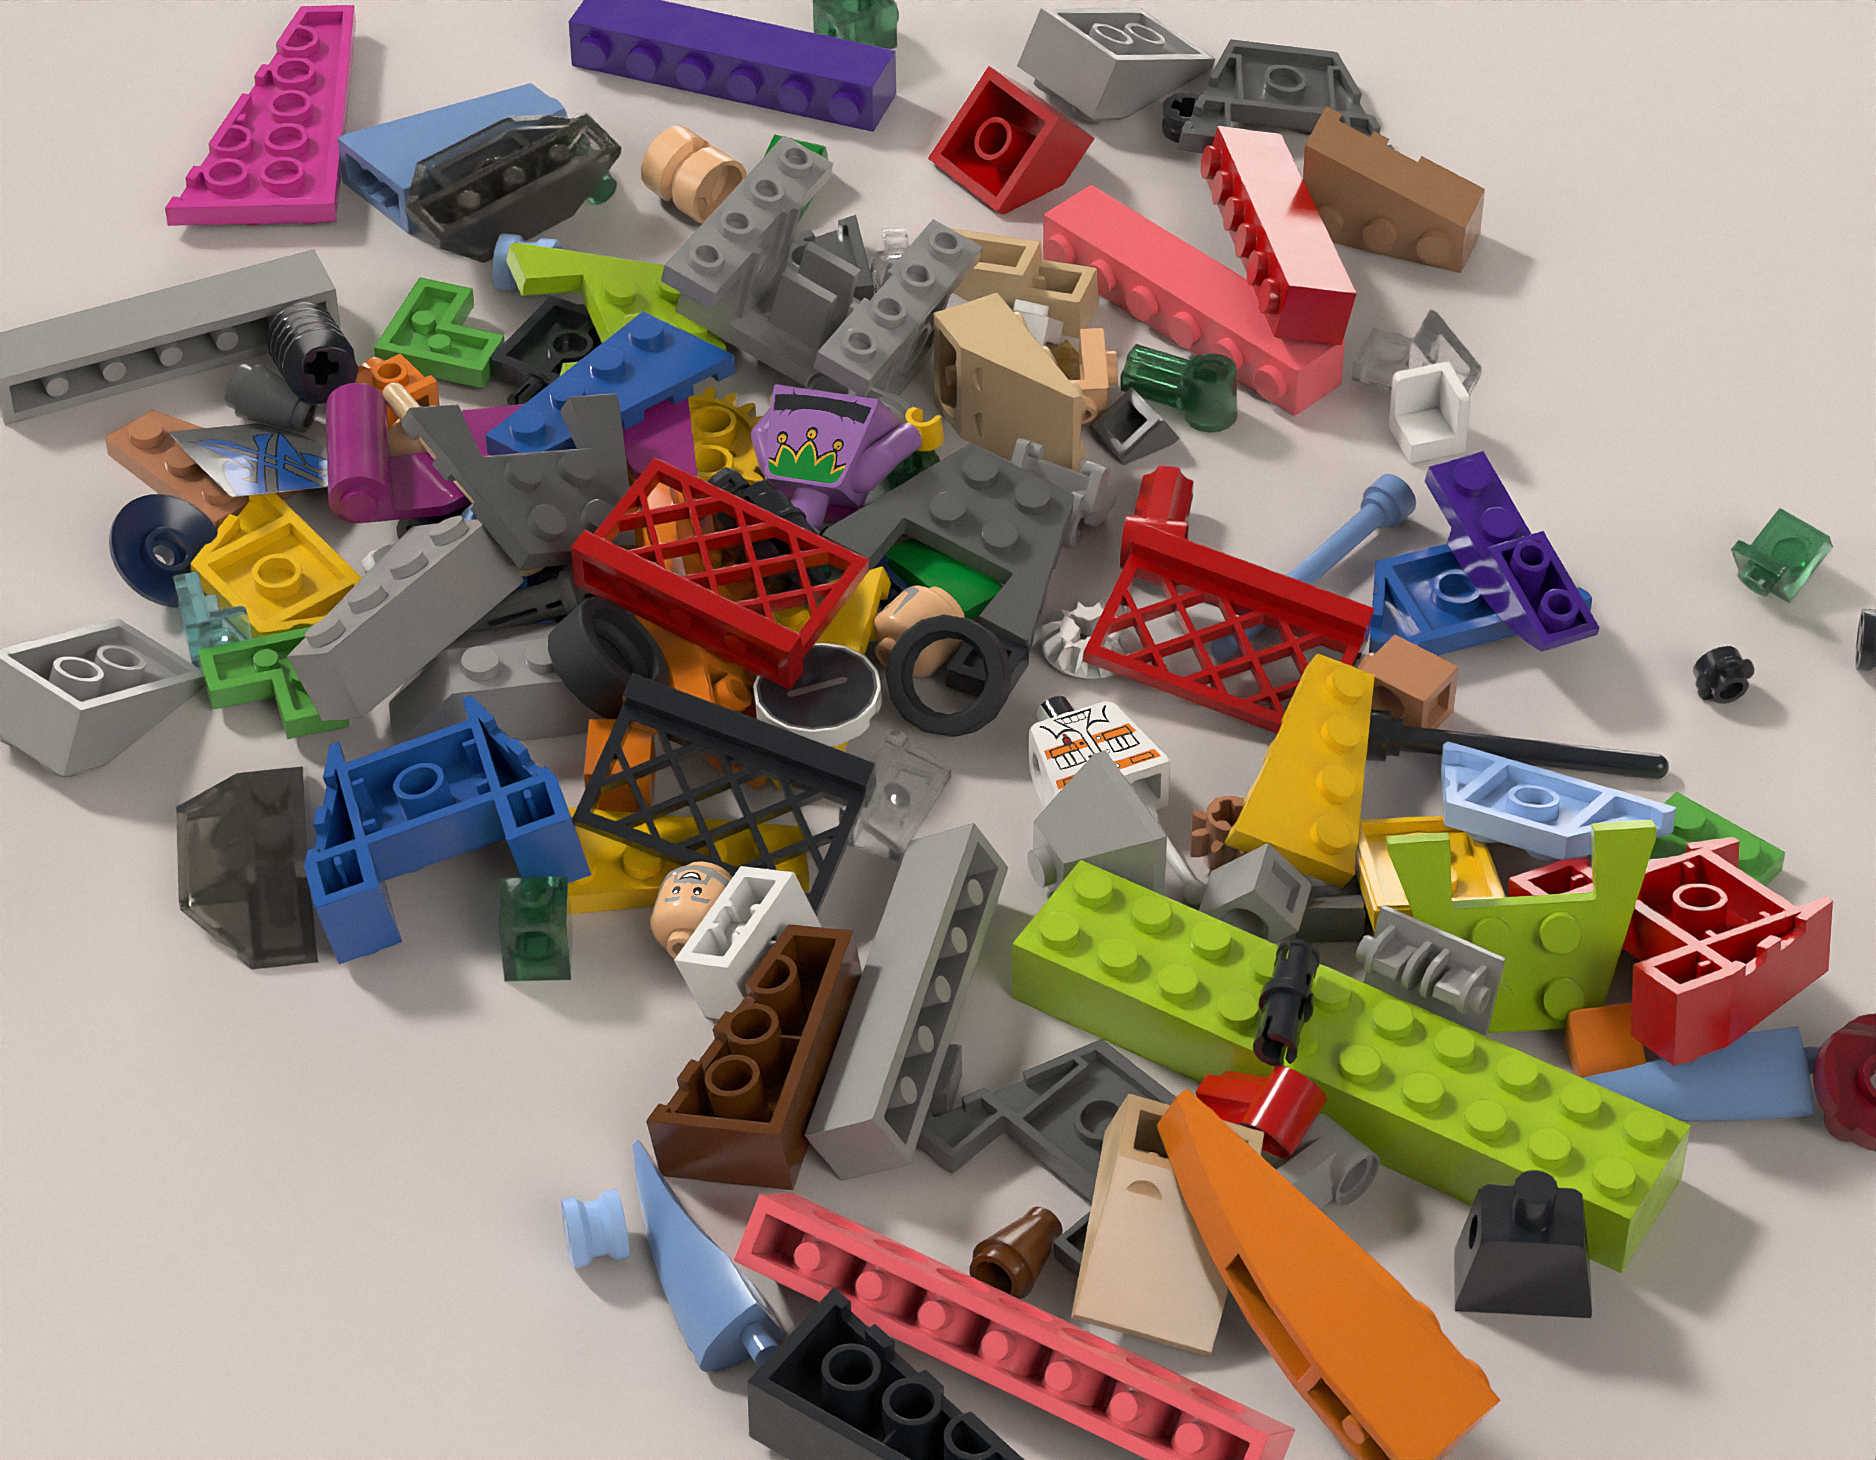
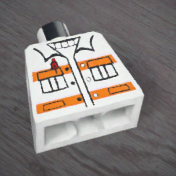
[1029,696,1170,810]

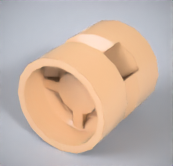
[641,126,747,224]

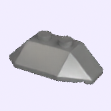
[389,621,607,746]

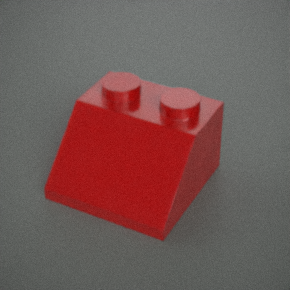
[928,66,1095,215]

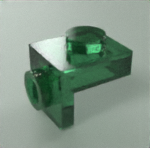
[1731,508,1833,603]

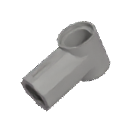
[1272,1114,1380,1209]

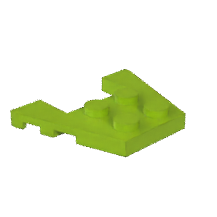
[506,243,727,376]
[1386,820,1657,1033]

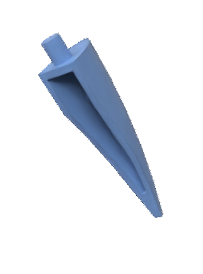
[1583,1026,1821,1122]
[633,1139,786,1372]

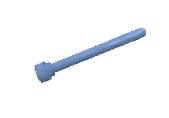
[1211,474,1416,660]

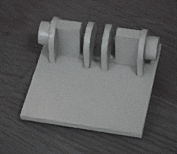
[1356,905,1506,1036]

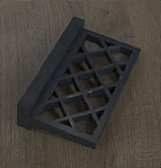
[572,673,877,916]

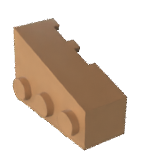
[1303,106,1485,273]

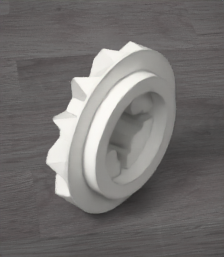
[1041,600,1140,679]

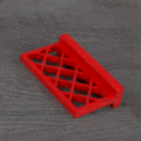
[571,457,869,690]
[1083,523,1375,734]

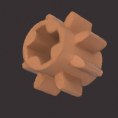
[1190,796,1247,873]

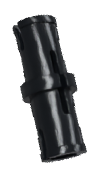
[1253,939,1320,1066]

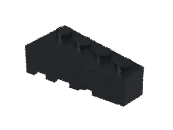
[747,1287,1024,1460]

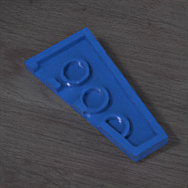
[485,311,735,456]

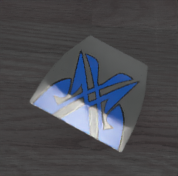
[169,423,328,497]

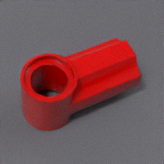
[1120,465,1194,569]
[1195,1066,1327,1160]

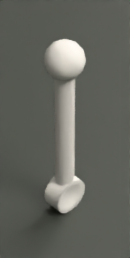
[1145,803,1207,905]

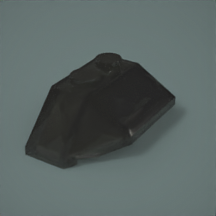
[406,113,622,263]
[176,766,319,969]

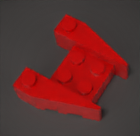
[1508,837,1833,1066]

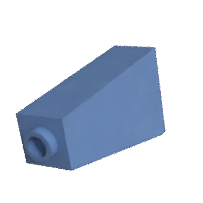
[337,83,568,234]

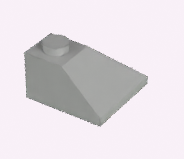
[1027,750,1167,896]

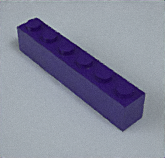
[568,0,896,132]

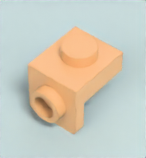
[1069,328,1118,424]

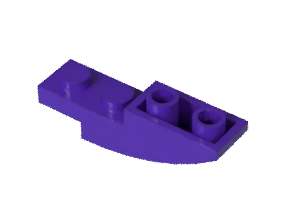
[1424,451,1600,652]

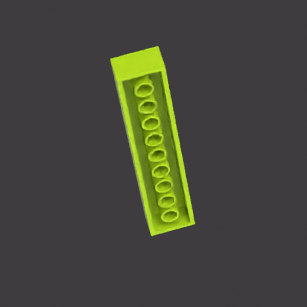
[1012,860,1691,1274]

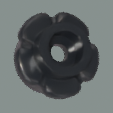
[1693,646,1755,704]

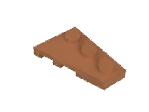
[105,410,301,529]

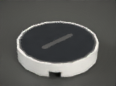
[753,642,882,746]

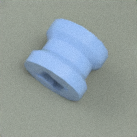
[560,1188,630,1269]

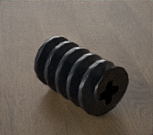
[266,302,359,405]

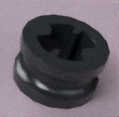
[1162,92,1200,143]

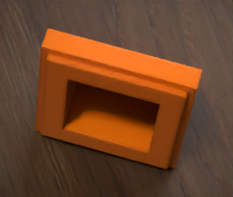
[1563,1003,1646,1078]

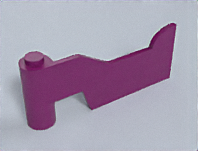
[326,383,697,523]

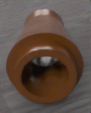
[969,1206,1063,1299]

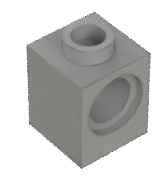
[1199,843,1312,943]

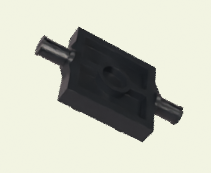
[489,295,602,406]

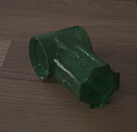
[1120,344,1238,433]

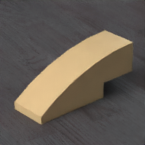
[950,228,1099,338]

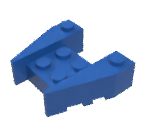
[304,695,591,964]

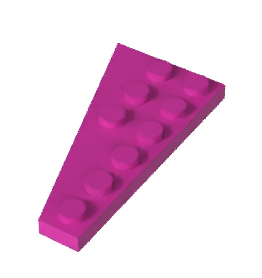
[165,5,356,226]

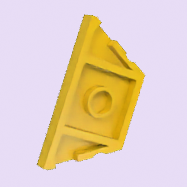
[191,493,362,639]

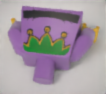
[750,384,944,534]

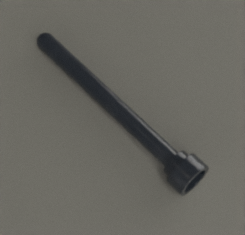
[1366,709,1669,779]

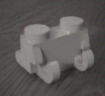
[1010,438,1117,548]

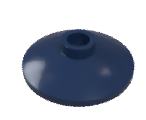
[109,494,218,608]

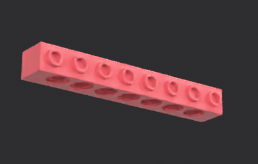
[733,1193,1296,1460]

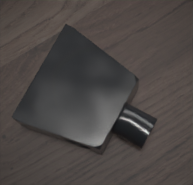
[1454,1170,1592,1318]

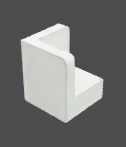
[1388,361,1470,464]

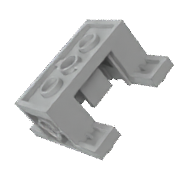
[661,135,983,397]

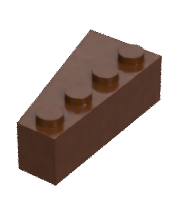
[646,924,862,1190]

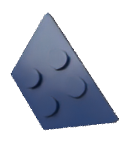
[1369,543,1592,656]

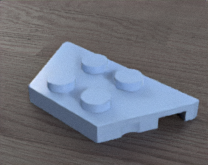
[1441,741,1677,861]

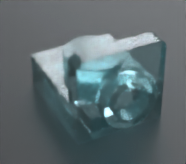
[173,571,252,669]

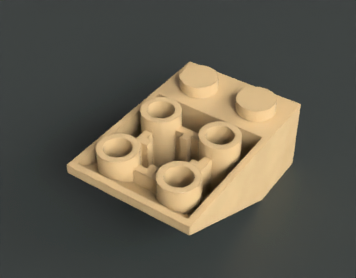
[934,293,1086,472]
[1071,1094,1264,1357]

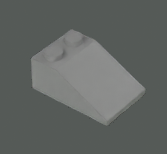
[1017,8,1216,123]
[0,618,205,777]

